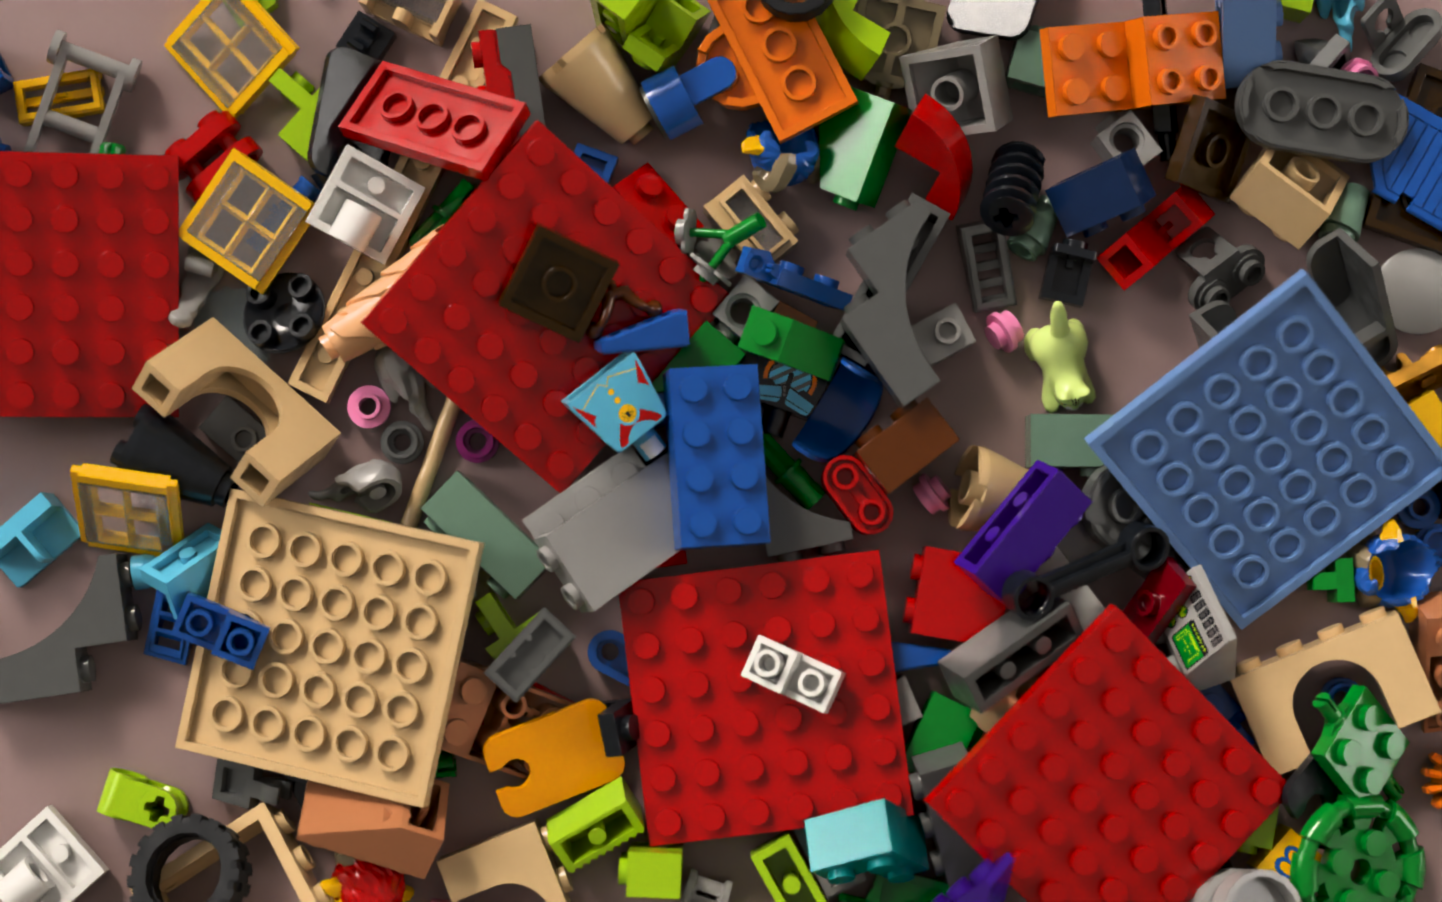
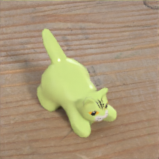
[1024,301,1096,413]

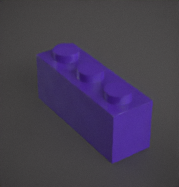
[953,460,1092,602]

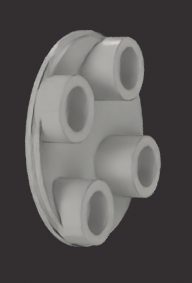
[1381,249,1442,334]

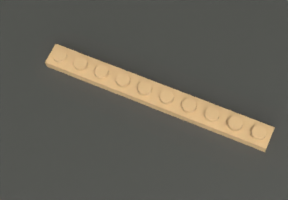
[287,0,519,404]

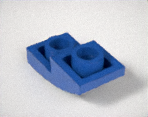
[170,591,270,670]

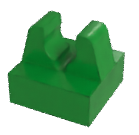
[1306,558,1356,603]

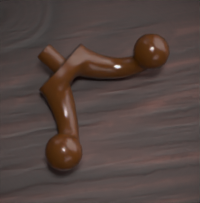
[586,280,663,340]

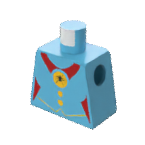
[561,352,667,461]

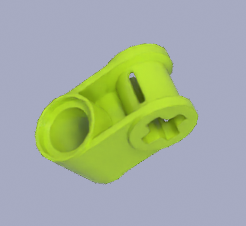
[97,767,189,829]

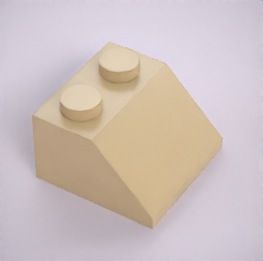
[1229,148,1350,250]

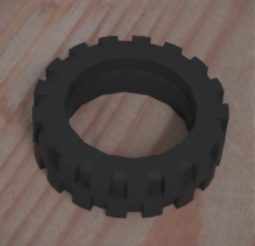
[127,814,253,902]

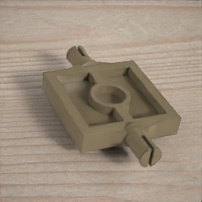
[843,0,947,101]

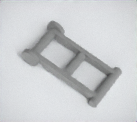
[23,29,142,154]

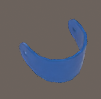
[791,357,883,462]

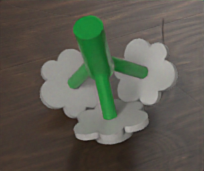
[674,208,766,287]

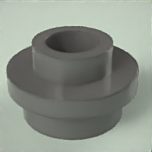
[380,421,424,464]

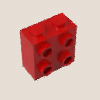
[902,546,1006,642]

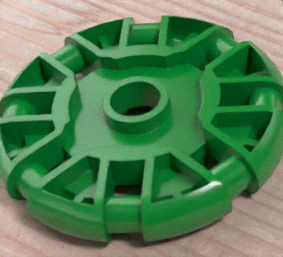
[1290,794,1426,902]

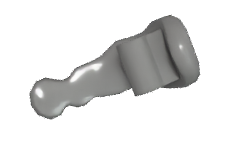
[168,237,225,328]

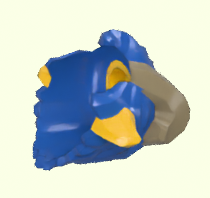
[741,120,820,193]
[1346,519,1441,623]

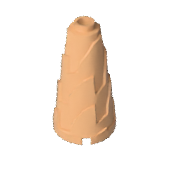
[318,224,444,363]

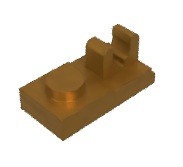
[1381,345,1442,402]

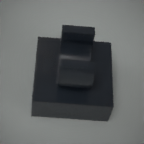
[336,11,397,60]

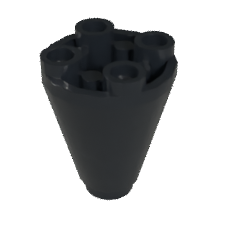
[110,404,238,507]

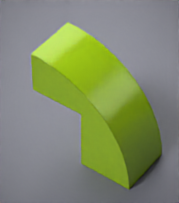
[815,0,891,81]

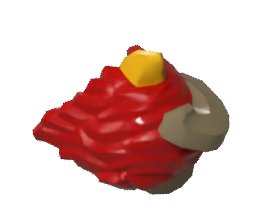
[320,852,414,902]

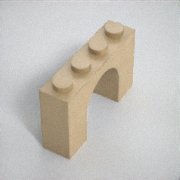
[132,317,341,507]
[1230,606,1442,775]
[436,818,574,902]

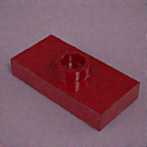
[1122,557,1197,644]

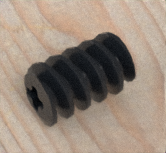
[980,141,1046,237]

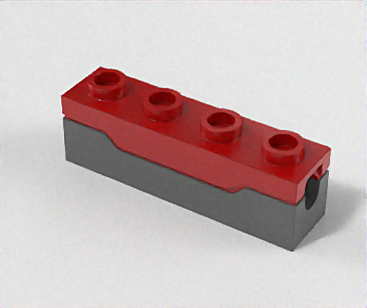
[471,24,545,157]

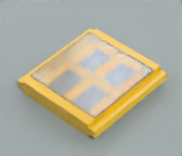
[163,0,300,119]
[179,148,315,294]
[70,463,185,557]

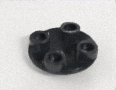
[243,273,326,354]

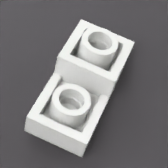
[741,635,846,714]

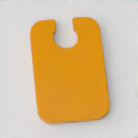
[482,698,625,818]

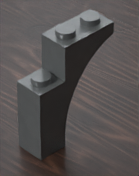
[840,198,941,408]
[764,477,854,562]
[0,553,142,704]

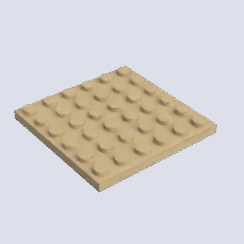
[175,488,485,808]

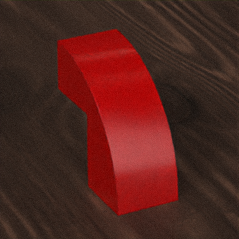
[894,93,973,221]
[1097,186,1216,291]

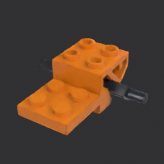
[1039,0,1226,162]

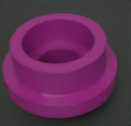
[456,420,500,463]

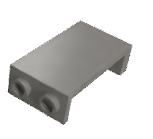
[533,451,680,613]

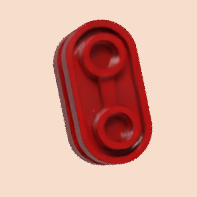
[164,110,263,204]
[821,455,894,535]

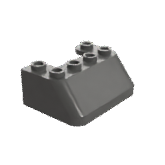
[1189,228,1398,368]

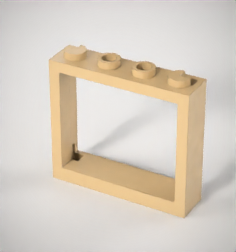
[130,802,335,902]

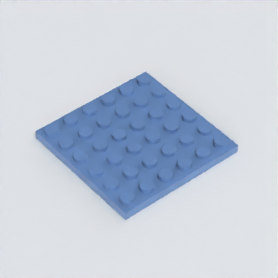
[1084,269,1442,630]

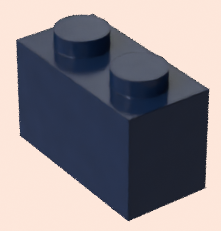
[1045,148,1156,238]

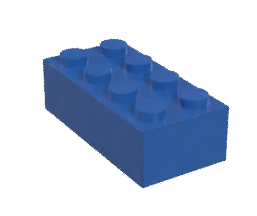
[662,364,771,551]

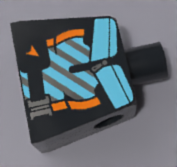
[757,356,842,439]

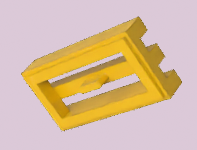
[13,69,106,127]

